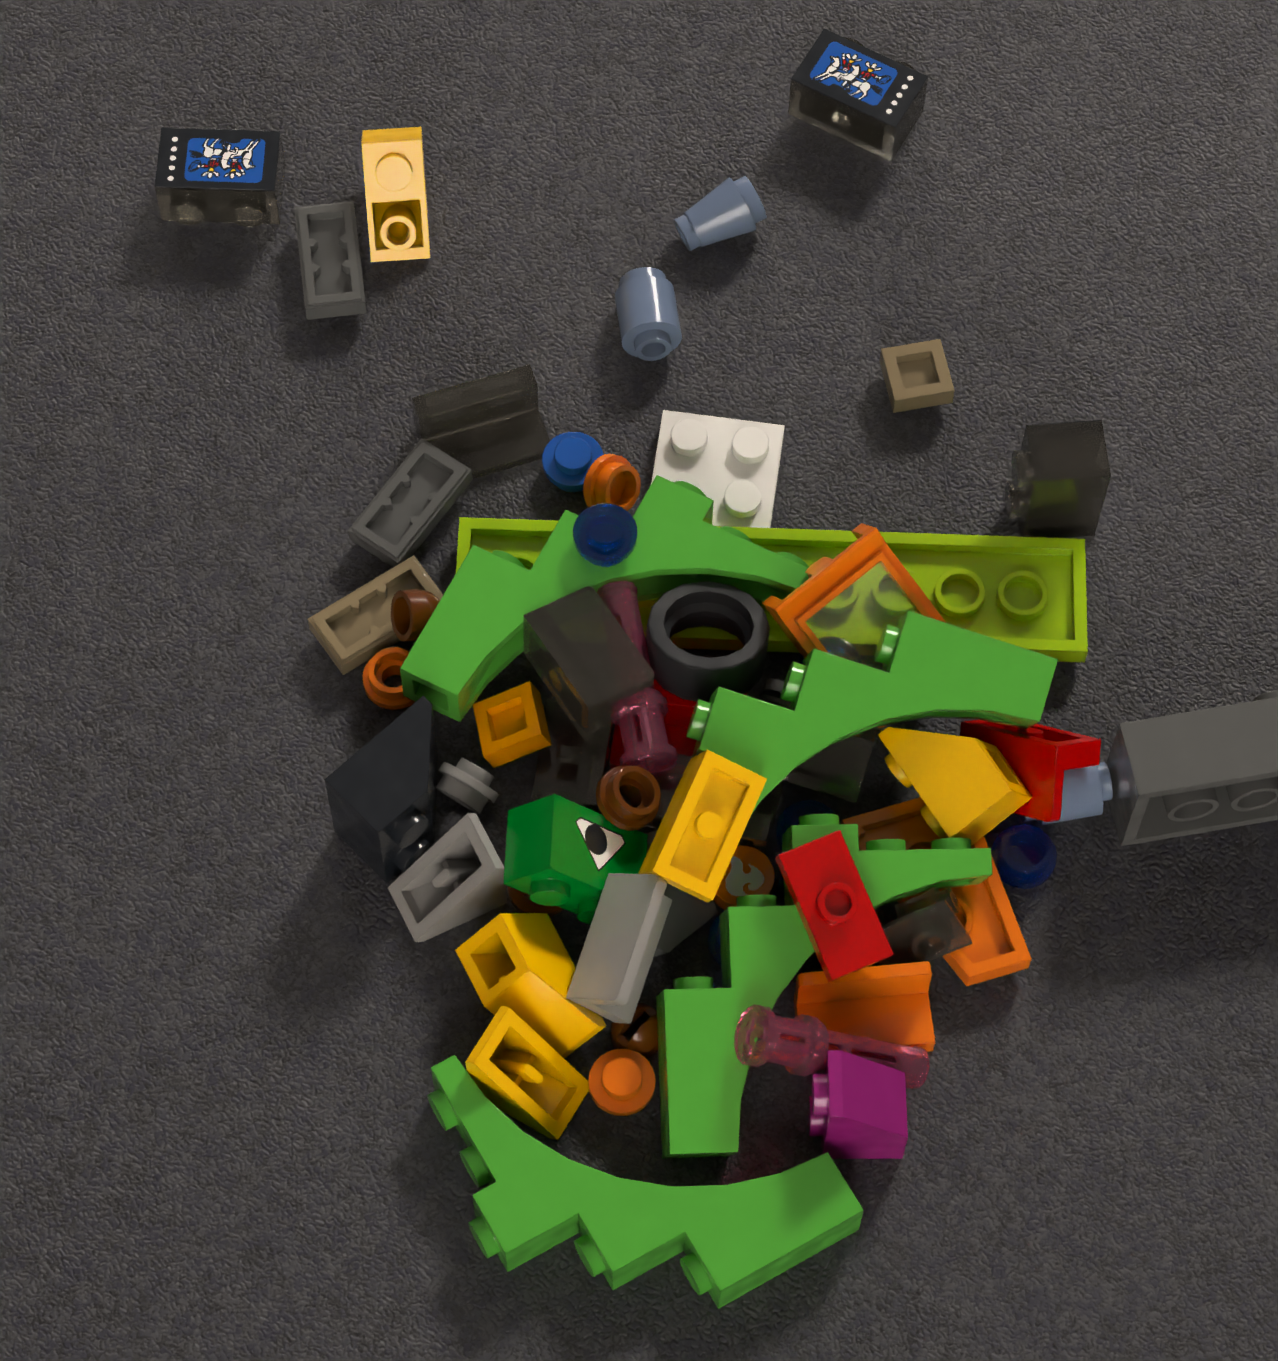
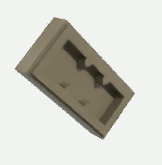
[308,555,443,675]

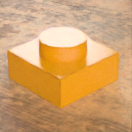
[473,681,552,768]

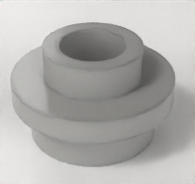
[436,758,499,814]

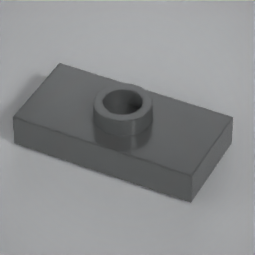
[294,201,367,320]
[348,439,473,567]

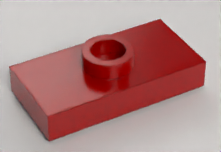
[775,830,894,983]

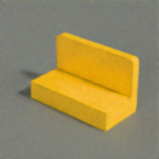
[638,749,767,902]

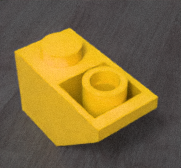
[361,127,430,262]
[878,727,1033,845]
[455,913,606,1059]

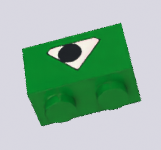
[503,794,648,925]

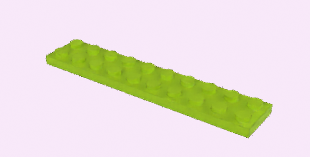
[456,517,1088,663]

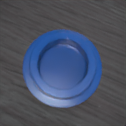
[542,432,604,492]

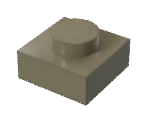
[879,339,955,413]

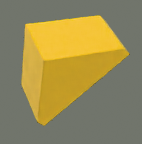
[465,1006,589,1140]

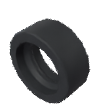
[645,581,770,702]

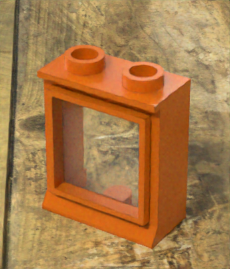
[762,523,946,728]

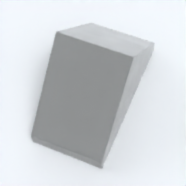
[387,813,507,942]

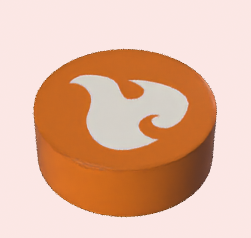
[713,845,775,910]

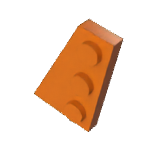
[841,797,1032,986]

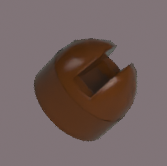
[391,589,440,641]
[611,1003,658,1059]

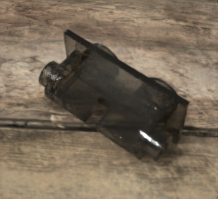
[868,886,973,967]

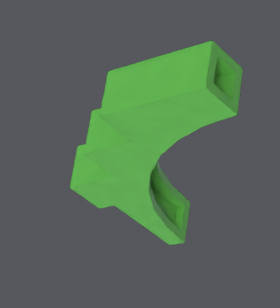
[400,475,809,722]
[678,611,1058,893]
[656,814,993,1159]
[427,1055,864,1309]

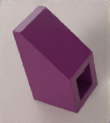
[808,1050,908,1159]

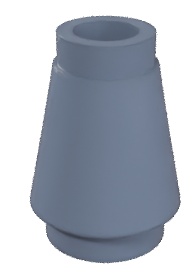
[673,176,767,251]

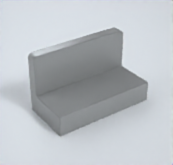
[566,873,672,1024]

